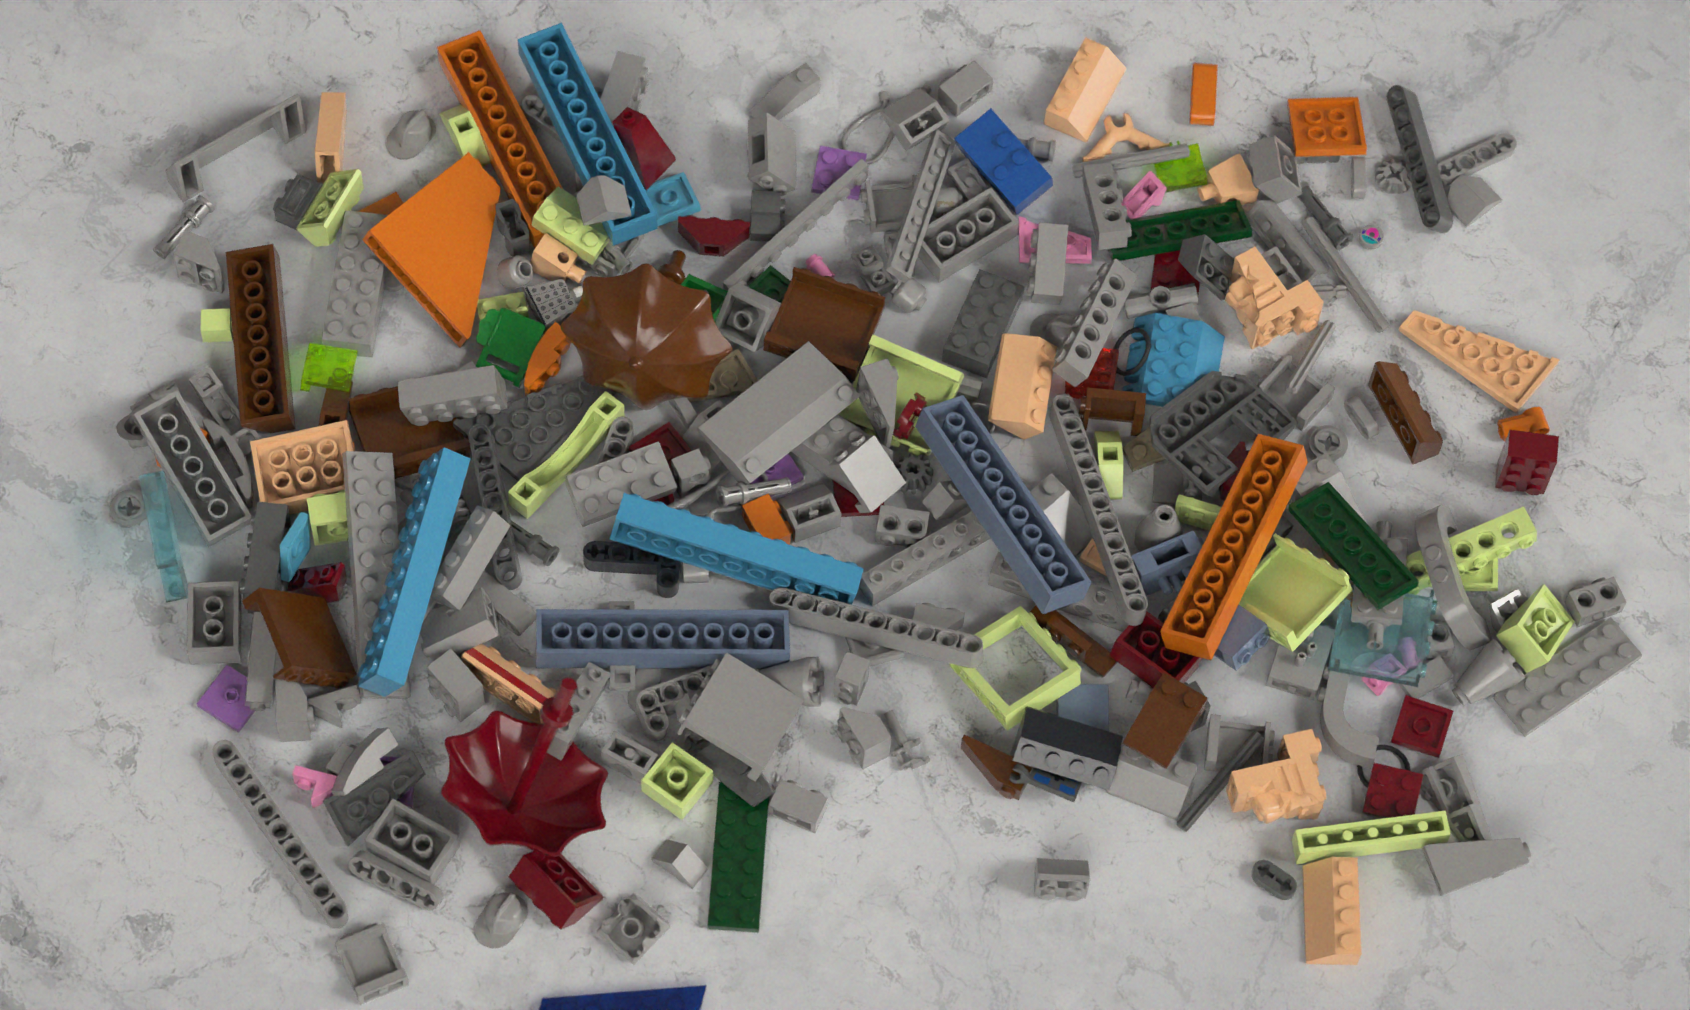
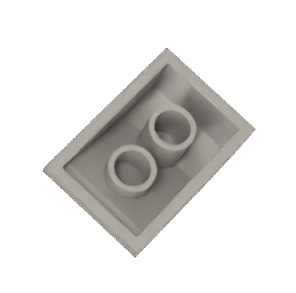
[856,358,899,449]
[1290,453,1365,521]
[1030,473,1093,557]
[275,652,316,742]

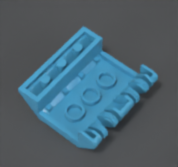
[1122,313,1225,407]

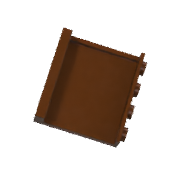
[763,267,885,381]
[349,386,471,479]
[242,587,357,688]

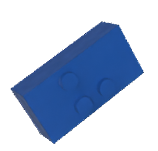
[954,108,1053,215]

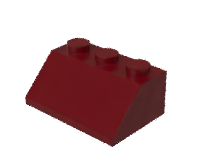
[508,851,604,930]

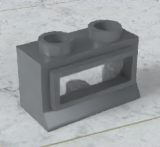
[273,174,323,230]

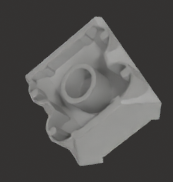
[597,893,671,964]

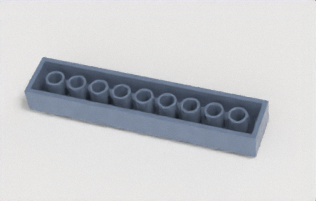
[915,395,1092,614]
[536,609,790,669]

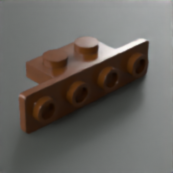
[1030,605,1117,677]

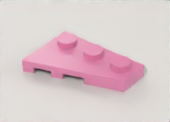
[1018,216,1092,264]

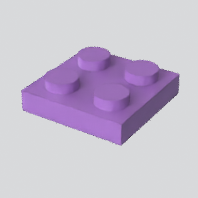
[812,146,867,201]

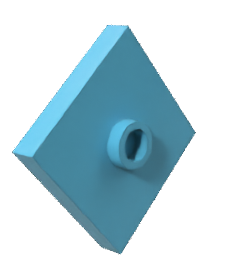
[645,172,701,226]
[280,512,311,582]

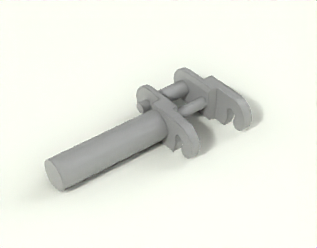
[884,710,930,771]

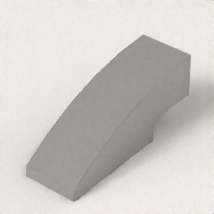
[332,728,398,796]

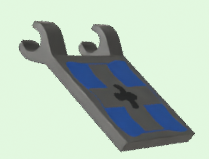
[1009,764,1082,803]

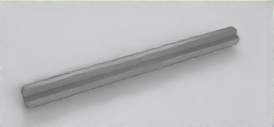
[1302,216,1389,333]

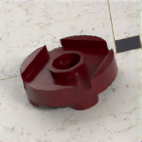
[893,392,928,440]

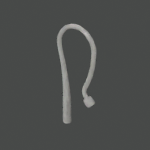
[841,85,932,164]
[667,469,768,520]

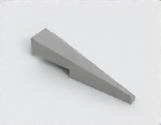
[1417,754,1504,878]

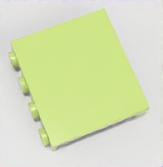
[838,335,964,456]
[1239,533,1353,652]

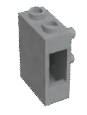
[747,113,797,196]
[420,587,499,661]
[1266,623,1336,701]

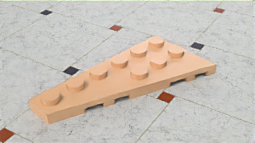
[1399,310,1560,414]

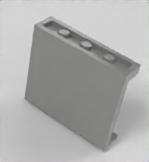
[677,652,804,782]

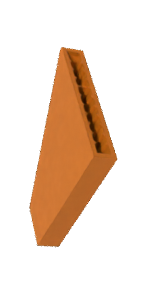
[362,152,501,348]

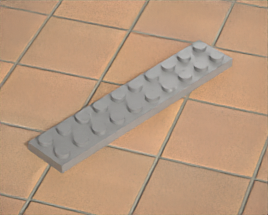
[342,451,411,699]

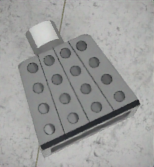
[525,279,583,334]

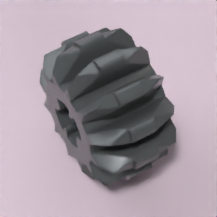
[894,452,934,495]

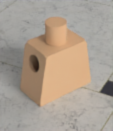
[1198,153,1259,205]
[530,233,586,284]

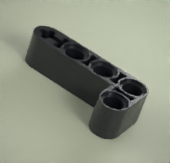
[583,541,680,598]

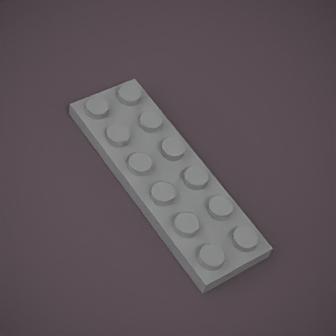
[1493,617,1642,737]

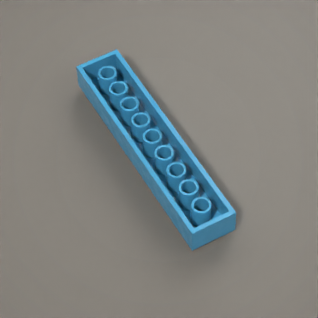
[517,23,658,246]
[358,447,471,697]
[610,493,864,605]

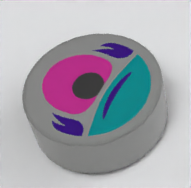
[1359,225,1383,250]

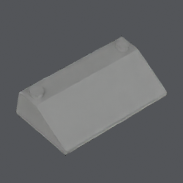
[166,93,306,203]
[697,341,860,485]

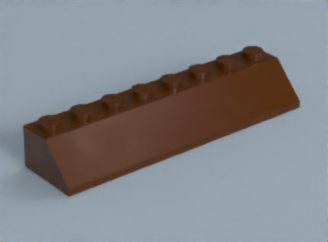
[226,244,296,433]

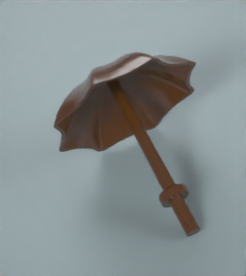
[561,250,732,410]

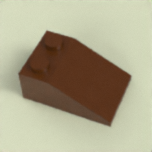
[1122,673,1208,769]

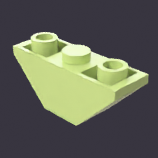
[439,105,490,166]
[1094,431,1123,500]

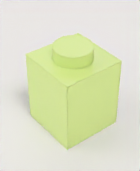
[201,308,233,342]

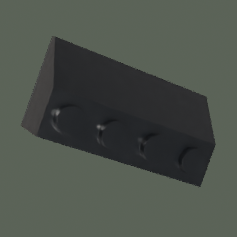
[1010,706,1123,790]

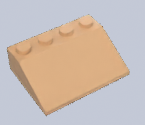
[250,420,354,515]

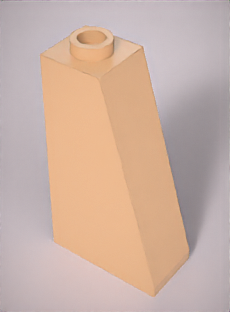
[315,92,347,184]

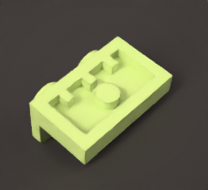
[477,292,529,322]
[1175,494,1222,531]

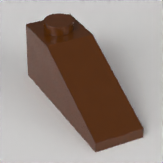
[960,735,1033,800]

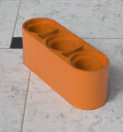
[1190,63,1218,126]

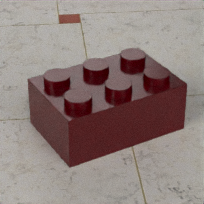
[1495,429,1559,495]
[1109,611,1202,688]

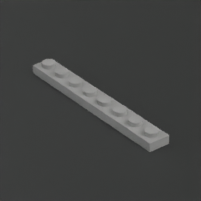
[886,129,956,283]
[723,159,868,291]

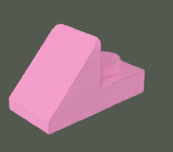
[1121,171,1167,219]
[292,765,337,808]

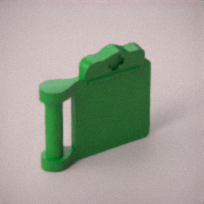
[476,308,545,388]

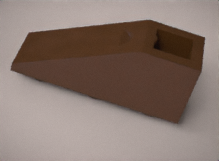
[318,379,353,426]

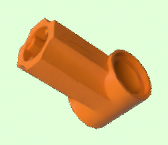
[1497,407,1550,441]

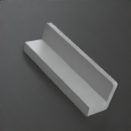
[1246,200,1329,283]

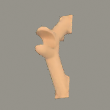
[1082,113,1171,162]

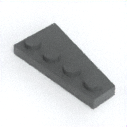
[323,751,426,846]

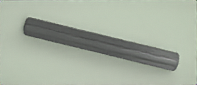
[1176,731,1264,832]

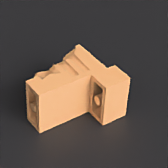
[1225,247,1324,349]
[1226,729,1326,824]

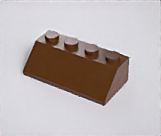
[1368,361,1443,465]

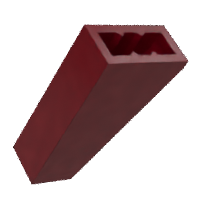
[612,107,676,190]

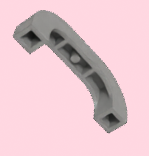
[1415,505,1492,651]
[1318,624,1400,769]

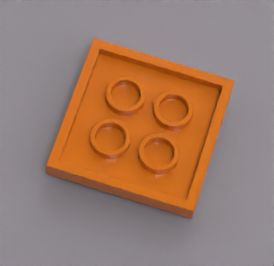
[1287,97,1367,157]

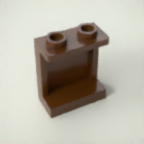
[1078,388,1146,436]

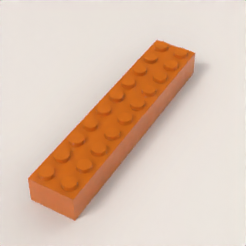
[437,30,563,249]
[1160,434,1308,660]

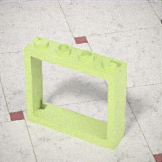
[949,606,1081,731]

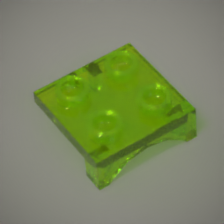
[1154,141,1207,193]
[300,343,358,392]

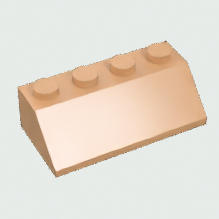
[1044,37,1126,143]
[988,333,1057,440]
[1302,857,1361,965]

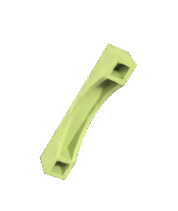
[508,391,625,519]

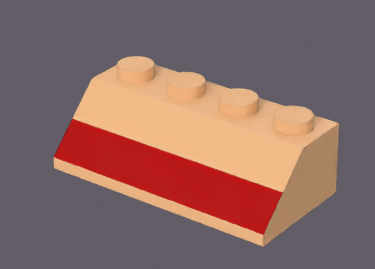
[462,644,557,724]

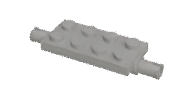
[1351,521,1408,650]

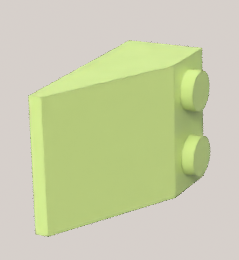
[1496,584,1575,673]

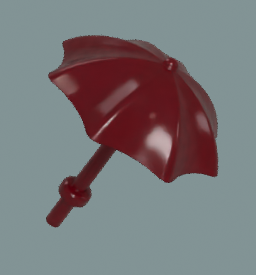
[441,678,608,857]

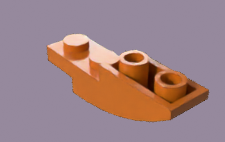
[524,322,572,396]

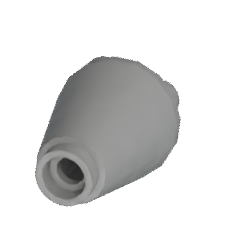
[1134,505,1184,552]
[1452,639,1525,706]
[759,657,825,707]

